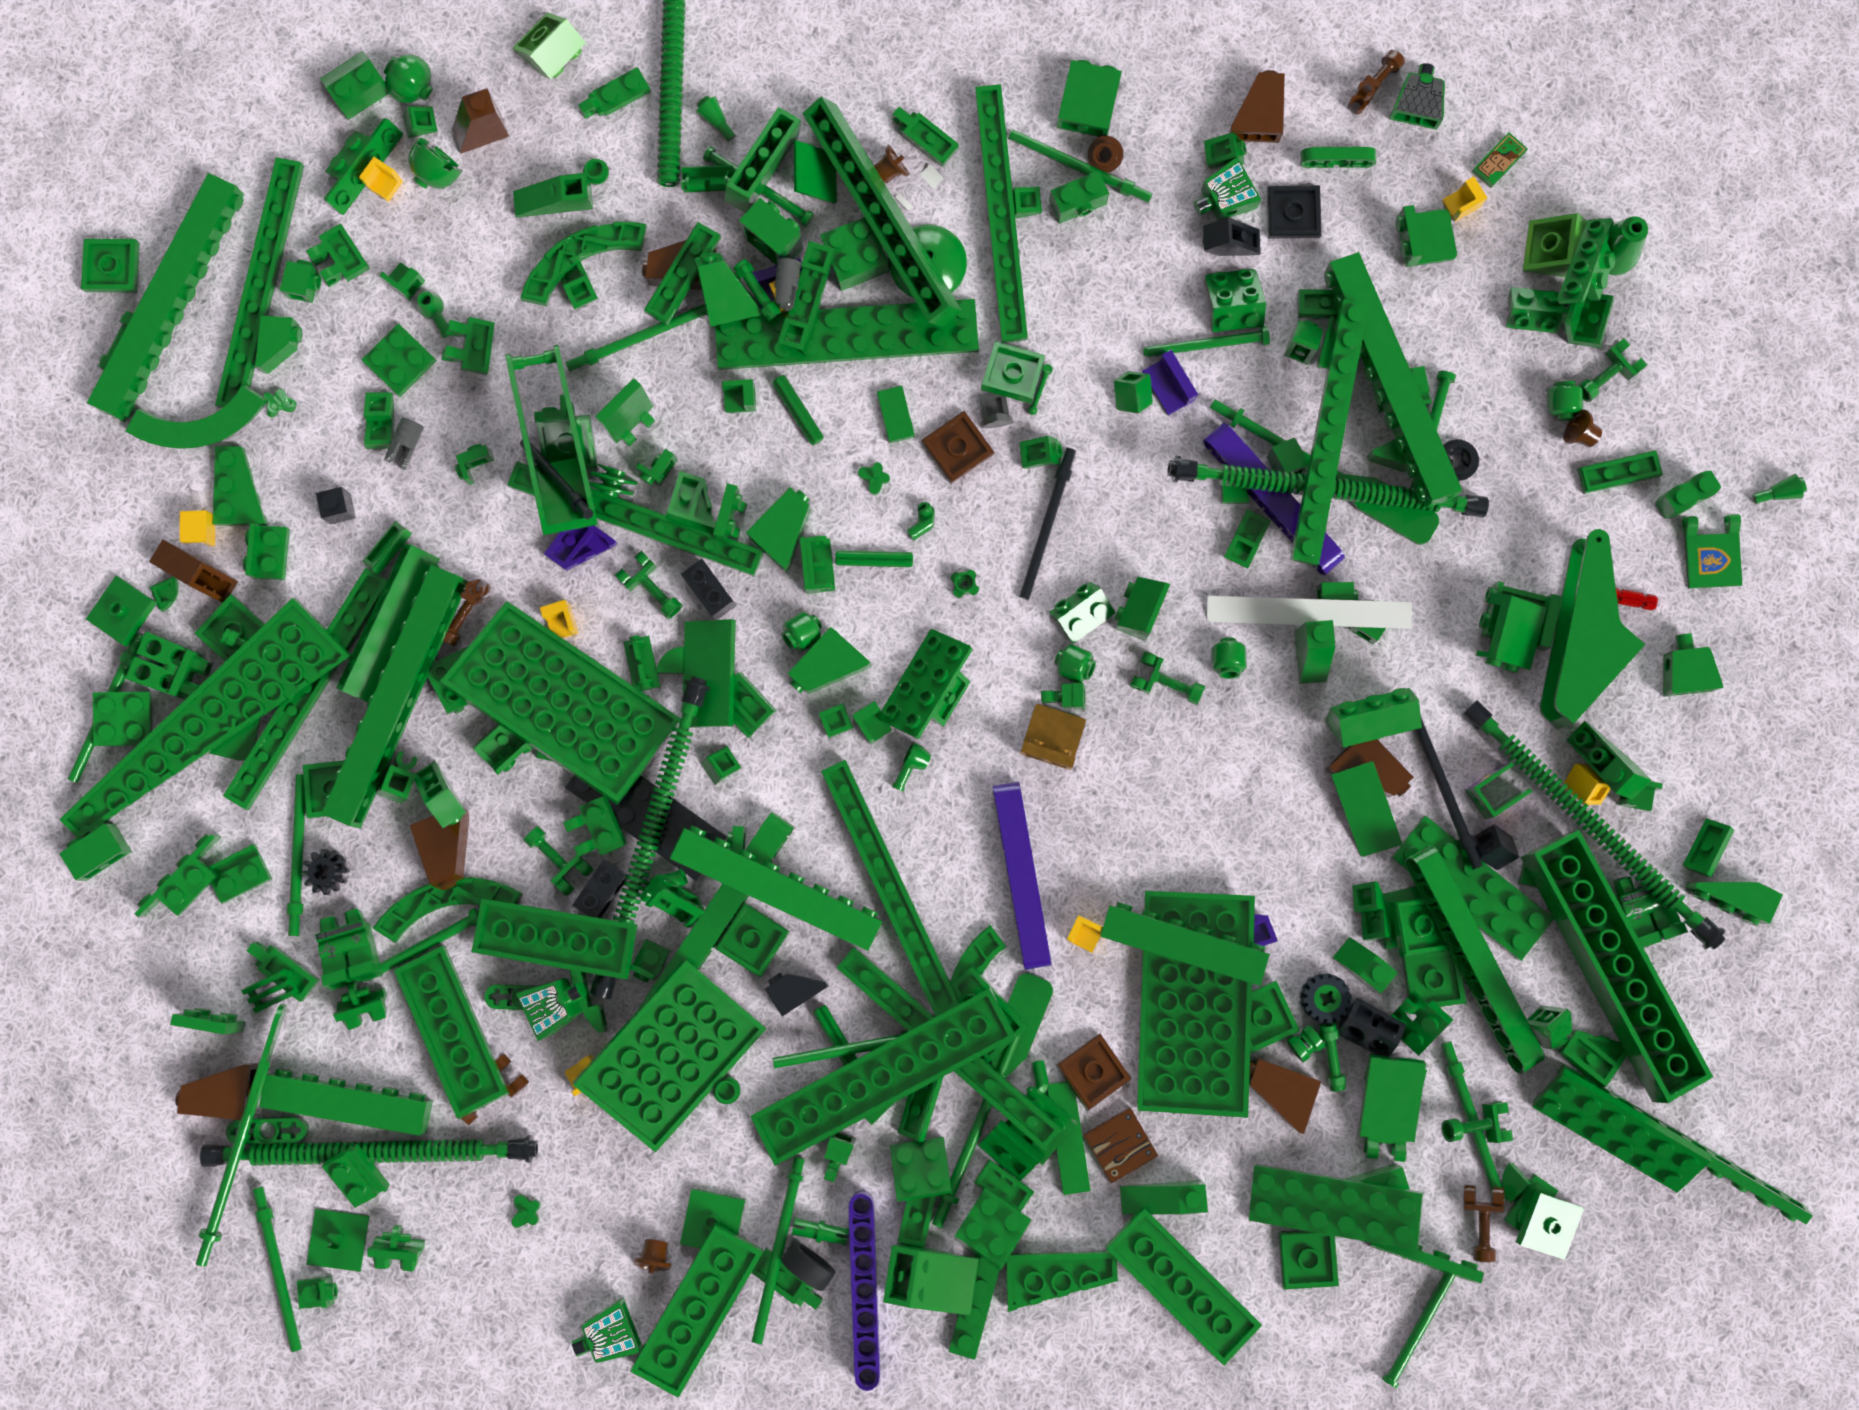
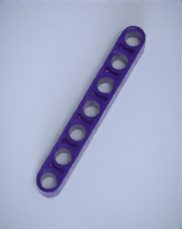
[1203,423,1345,576]
[992,781,1052,970]
[849,1190,881,1391]

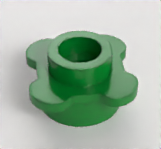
[951,570,979,598]

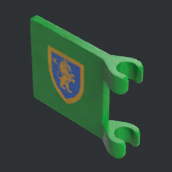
[1682,514,1743,589]

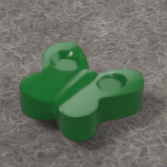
[263,389,297,417]
[858,462,890,496]
[512,1194,541,1228]

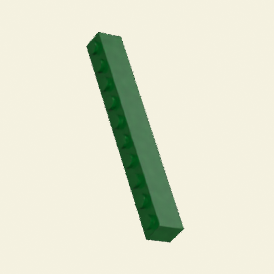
[802,96,962,327]
[87,173,244,422]
[1324,252,1462,508]
[321,565,469,829]

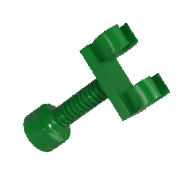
[1578,338,1648,402]
[615,550,683,620]
[1130,651,1205,705]
[523,826,594,896]
[1441,1101,1513,1143]

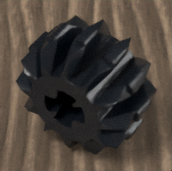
[301,849,350,895]

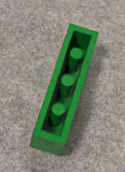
[725,107,801,213]

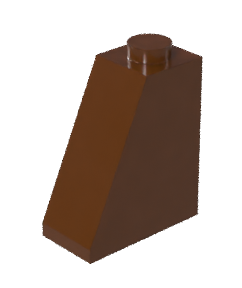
[1229,70,1285,143]
[452,88,509,154]
[642,240,716,291]
[149,539,239,603]
[1325,739,1414,797]
[409,808,469,890]
[1249,1057,1322,1134]
[175,1063,258,1120]

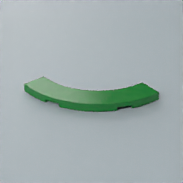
[520,222,647,306]
[125,385,267,449]
[372,877,523,943]
[950,925,1006,1060]

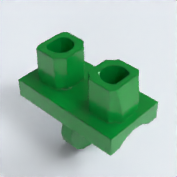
[333,982,387,1030]
[367,1225,425,1272]

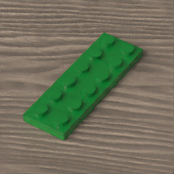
[1391,816,1554,961]
[471,898,638,979]
[394,945,510,1119]
[1532,1068,1711,1193]
[1249,1164,1424,1251]
[1104,1206,1262,1366]
[630,1223,763,1398]

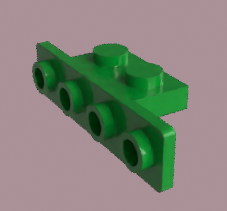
[324,118,403,215]
[1557,218,1615,304]
[134,833,221,918]

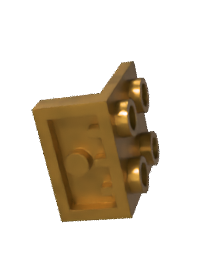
[1020,704,1086,771]

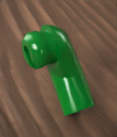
[1026,1060,1049,1095]

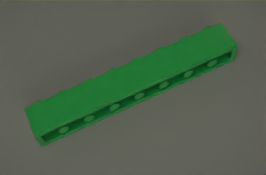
[669,825,882,951]

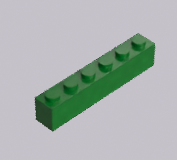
[336,544,440,702]
[1100,902,1270,986]
[259,1069,433,1136]

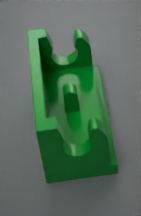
[800,536,836,594]
[639,874,705,928]

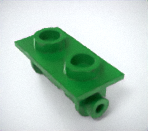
[681,165,734,193]
[623,635,661,692]

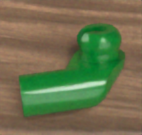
[906,502,935,541]

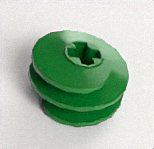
[589,463,638,498]

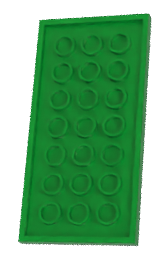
[440,601,681,805]
[1137,891,1255,1118]

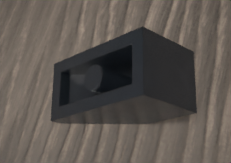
[1202,217,1261,256]
[765,972,829,1016]

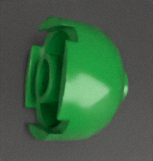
[408,137,463,189]

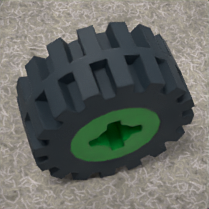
[1300,974,1352,1023]

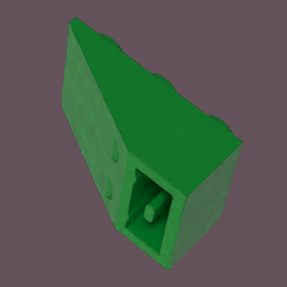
[883,1243,980,1315]

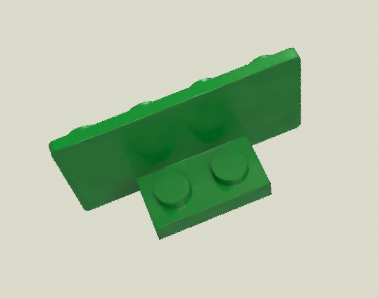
[877,629,973,739]

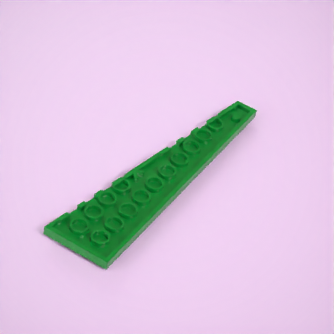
[59,598,352,838]

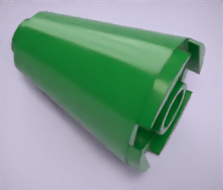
[1607,216,1648,276]

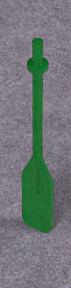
[1210,399,1439,545]
[932,973,1053,1228]
[195,1004,287,1267]

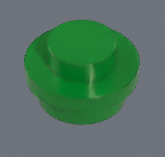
[583,159,609,185]
[713,1076,741,1104]

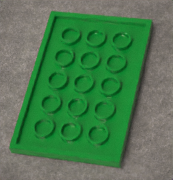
[573,958,766,1153]

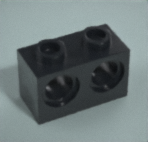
[681,559,736,620]
[572,860,628,918]
[1338,998,1407,1056]

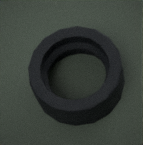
[781,1242,836,1291]

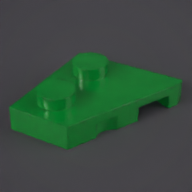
[665,471,716,534]
[1558,1030,1627,1088]

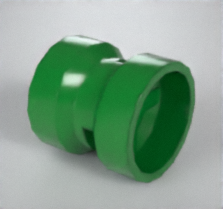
[1287,1025,1325,1063]

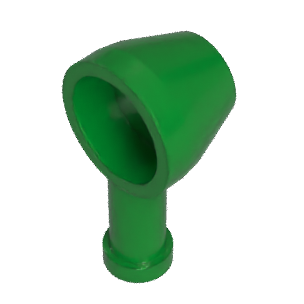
[417,292,448,338]
[892,741,931,792]

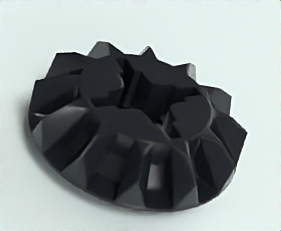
[1443,439,1479,481]

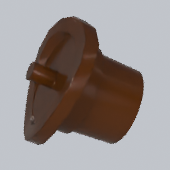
[1088,136,1124,173]
[874,144,910,184]
[1563,410,1602,447]
[633,1239,672,1274]

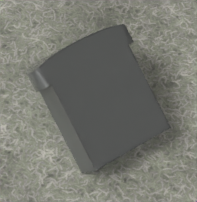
[979,393,1013,428]

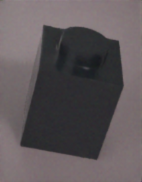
[316,487,356,525]

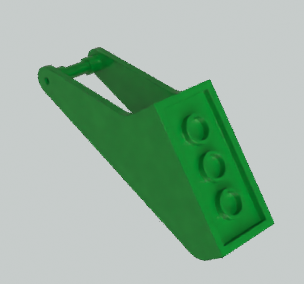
[505,344,598,535]
[1540,529,1645,729]

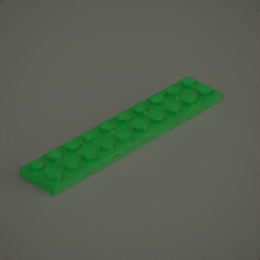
[715,299,979,370]
[750,988,1017,1166]

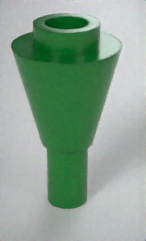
[696,95,736,142]
[1753,473,1807,504]

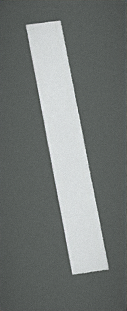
[1207,596,1413,629]

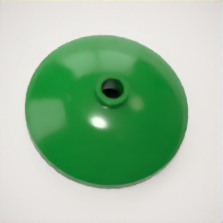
[889,225,967,298]

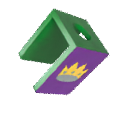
[1465,762,1532,819]

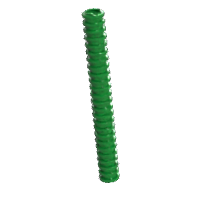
[657,0,686,187]

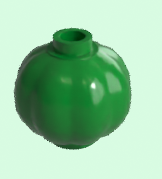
[384,54,433,103]

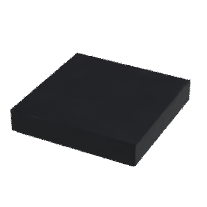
[1267,185,1322,239]

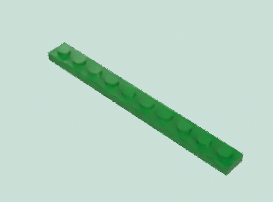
[975,84,1028,343]
[215,157,304,408]
[1290,299,1369,566]
[507,461,764,577]
[223,568,387,810]
[821,760,960,1017]
[837,947,1063,1150]
[1558,1063,1813,1225]

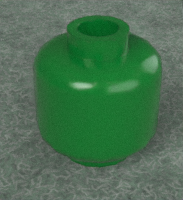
[1547,381,1583,421]
[781,612,822,651]
[1211,637,1247,679]
[1054,644,1096,683]

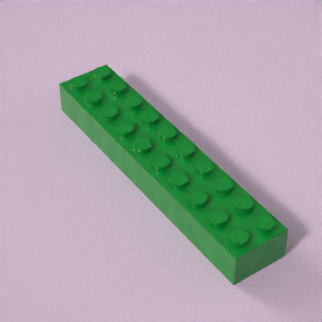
[1521,830,1713,1103]

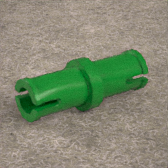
[791,1217,849,1246]

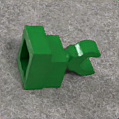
[1041,683,1086,710]
[824,1132,856,1182]

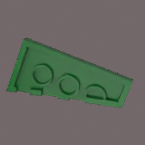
[1006,1251,1118,1312]

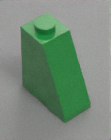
[694,252,762,327]
[746,487,811,573]
[1294,620,1336,684]
[788,627,871,694]

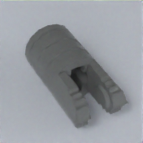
[775,258,801,312]
[384,417,424,470]

